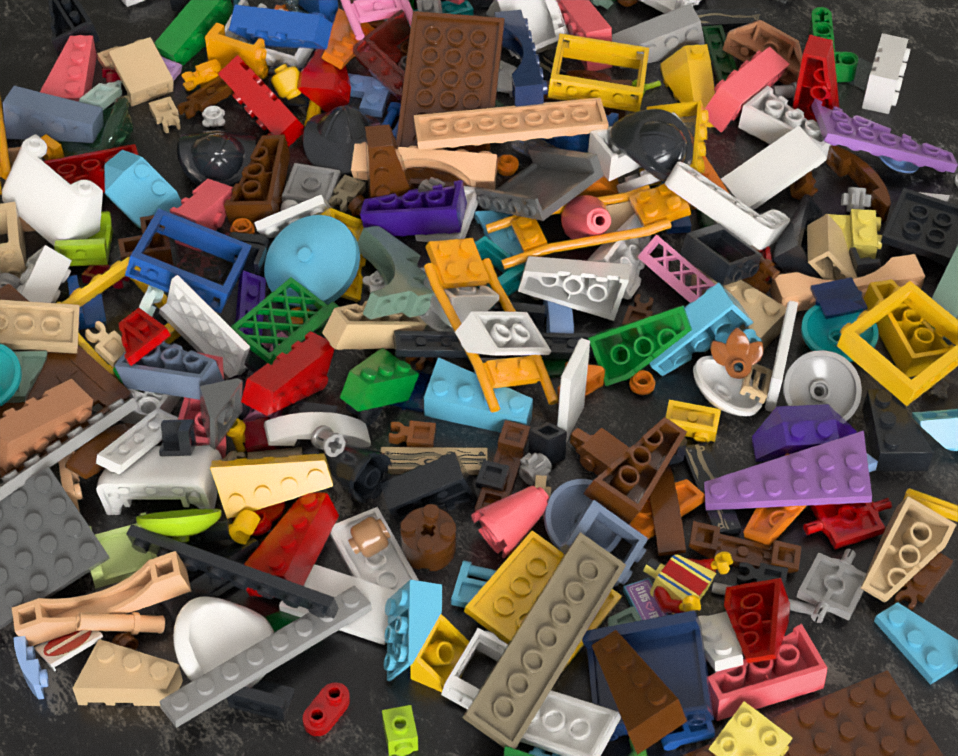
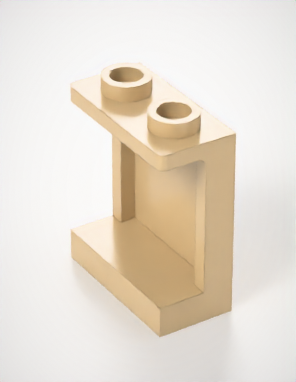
[108,37,173,107]
[0,202,27,279]

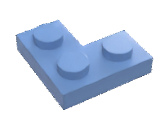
[348,74,393,118]

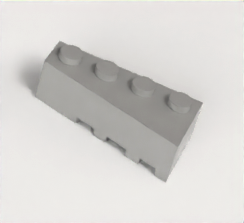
[612,4,705,69]

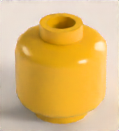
[271,64,301,100]

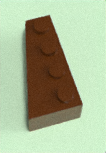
[592,630,687,755]

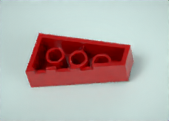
[792,35,840,122]
[218,55,305,147]
[43,144,138,193]
[244,492,339,597]

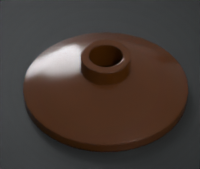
[566,70,611,80]

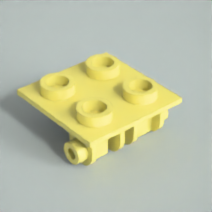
[709,701,793,756]

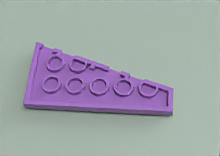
[811,99,958,173]
[704,431,872,510]

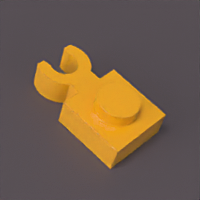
[181,58,221,91]

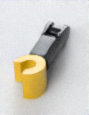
[190,510,260,545]

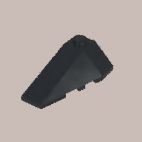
[773,194,823,279]

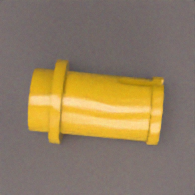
[226,418,246,452]

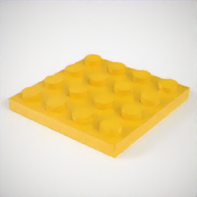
[464,531,622,672]

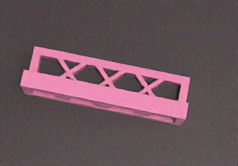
[637,235,715,303]

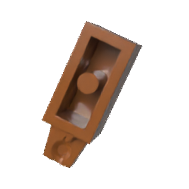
[570,428,629,476]

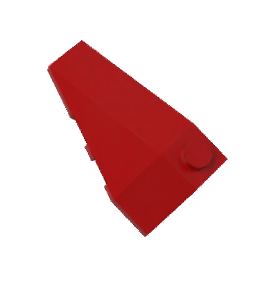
[297,49,351,112]
[724,578,790,663]

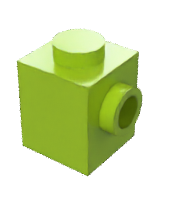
[382,705,418,756]

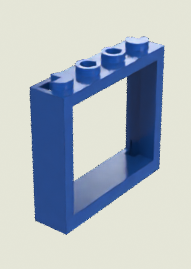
[125,208,252,313]

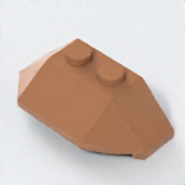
[722,20,803,85]

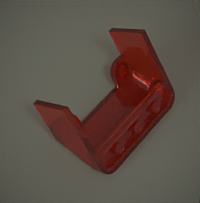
[353,9,411,101]

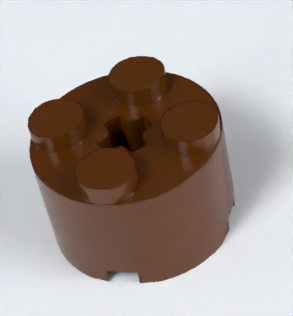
[401,504,456,571]

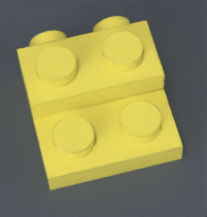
[828,209,882,259]

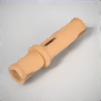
[76,612,165,635]

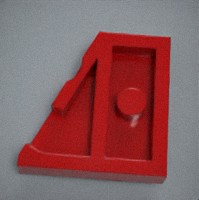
[119,308,170,366]

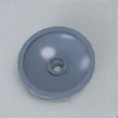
[544,479,621,553]

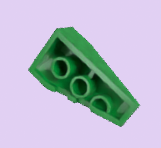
[588,305,692,386]

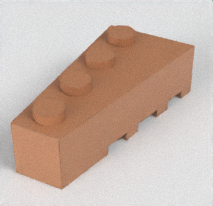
[0,379,93,473]

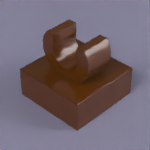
[789,171,818,200]

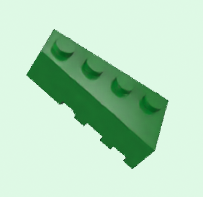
[154,0,234,66]

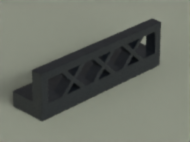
[159,538,260,623]

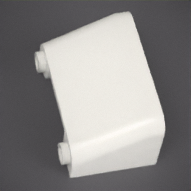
[497,0,570,59]
[2,134,103,246]
[96,445,222,515]

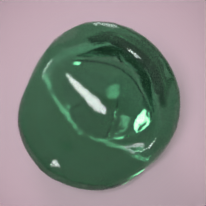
[61,95,134,157]

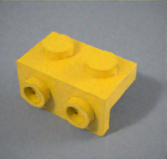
[666,400,721,443]

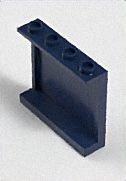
[582,610,714,741]

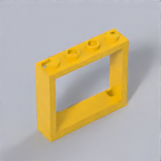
[548,33,649,112]
[57,257,181,381]
[837,281,958,406]

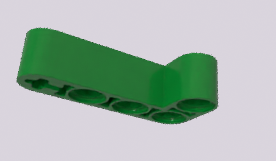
[809,7,859,82]

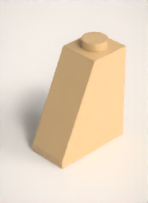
[807,214,857,280]

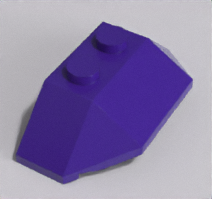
[752,404,857,462]

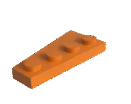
[322,8,376,69]
[743,453,807,546]

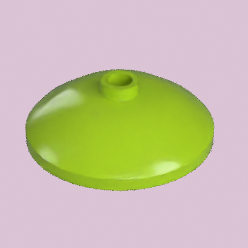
[136,509,221,542]

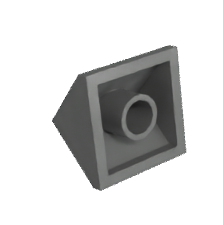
[200,378,242,449]

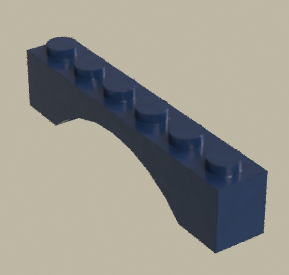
[494,9,547,107]

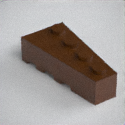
[365,124,415,198]
[224,135,290,225]
[583,417,687,524]

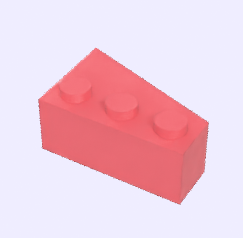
[170,179,233,252]

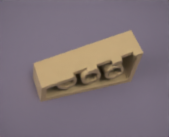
[690,268,786,349]
[322,301,426,350]

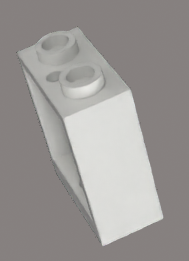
[441,628,508,709]

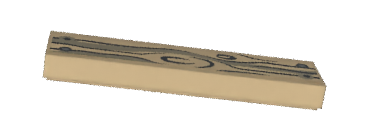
[381,447,487,475]

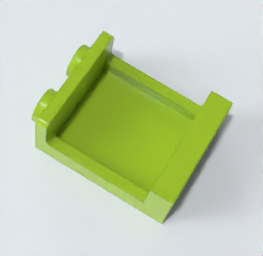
[54,211,113,266]

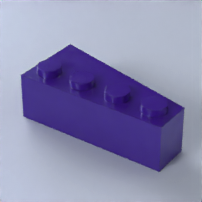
[360,180,467,236]

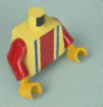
[643,552,733,614]

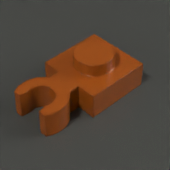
[389,421,436,447]

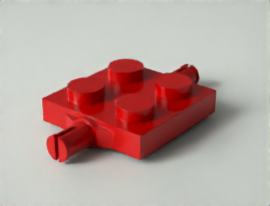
[803,498,892,549]

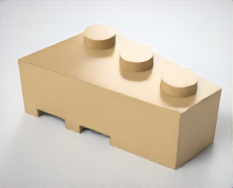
[73,639,183,706]

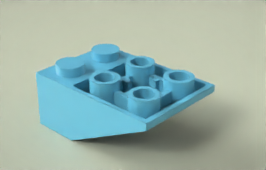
[384,580,442,681]

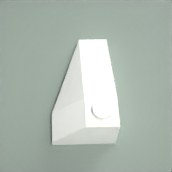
[587,213,651,300]
[420,268,499,329]

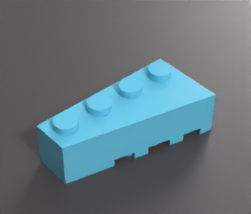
[424,357,533,433]

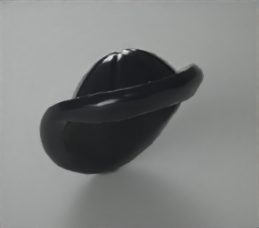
[303,105,382,176]
[610,109,693,182]
[177,130,257,187]

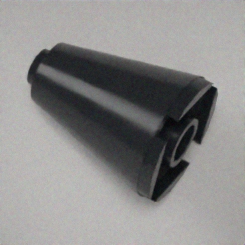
[319,441,392,503]

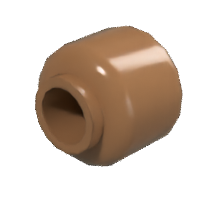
[348,516,391,558]

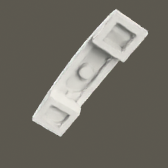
[264,412,371,447]

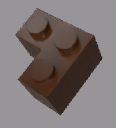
[118,215,174,269]

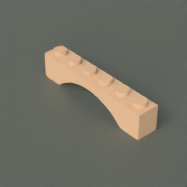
[351,142,498,190]
[770,254,925,312]
[12,551,191,646]

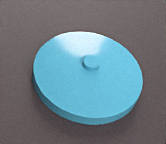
[264,215,360,310]

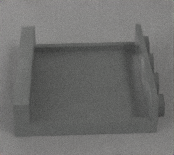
[474,145,604,221]

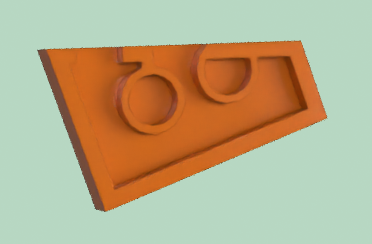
[628,479,705,539]

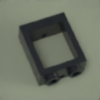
[680,223,762,286]

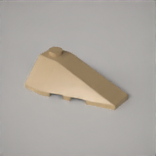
[860,496,957,602]

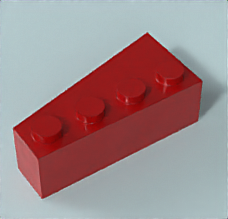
[241,331,335,416]

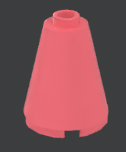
[561,195,611,239]
[471,485,549,558]

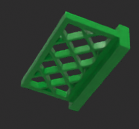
[231,277,339,365]

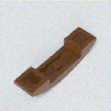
[826,145,891,222]
[475,420,531,512]
[65,423,136,479]
[649,466,686,556]
[688,521,801,573]

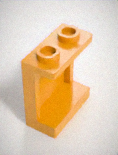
[205,23,268,80]

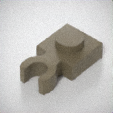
[329,175,366,213]

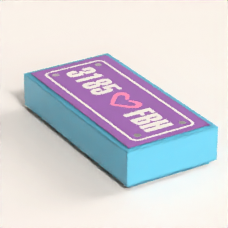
[623,578,668,620]

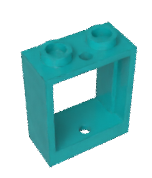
[474,236,525,310]

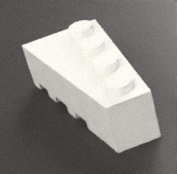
[738,86,832,168]

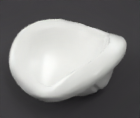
[173,597,274,688]

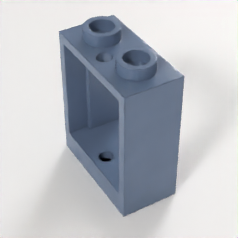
[558,500,648,589]

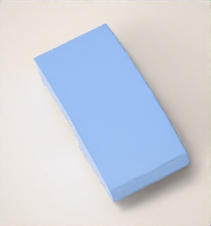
[14,636,49,700]

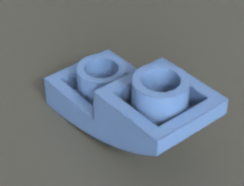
[543,299,574,333]

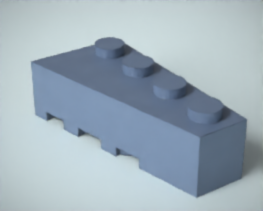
[3,86,104,143]
[114,341,224,400]

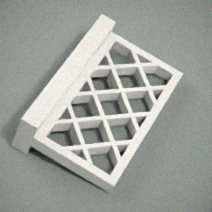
[159,275,250,380]

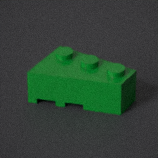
[340,348,419,412]

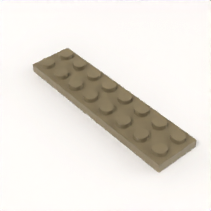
[462,532,626,749]

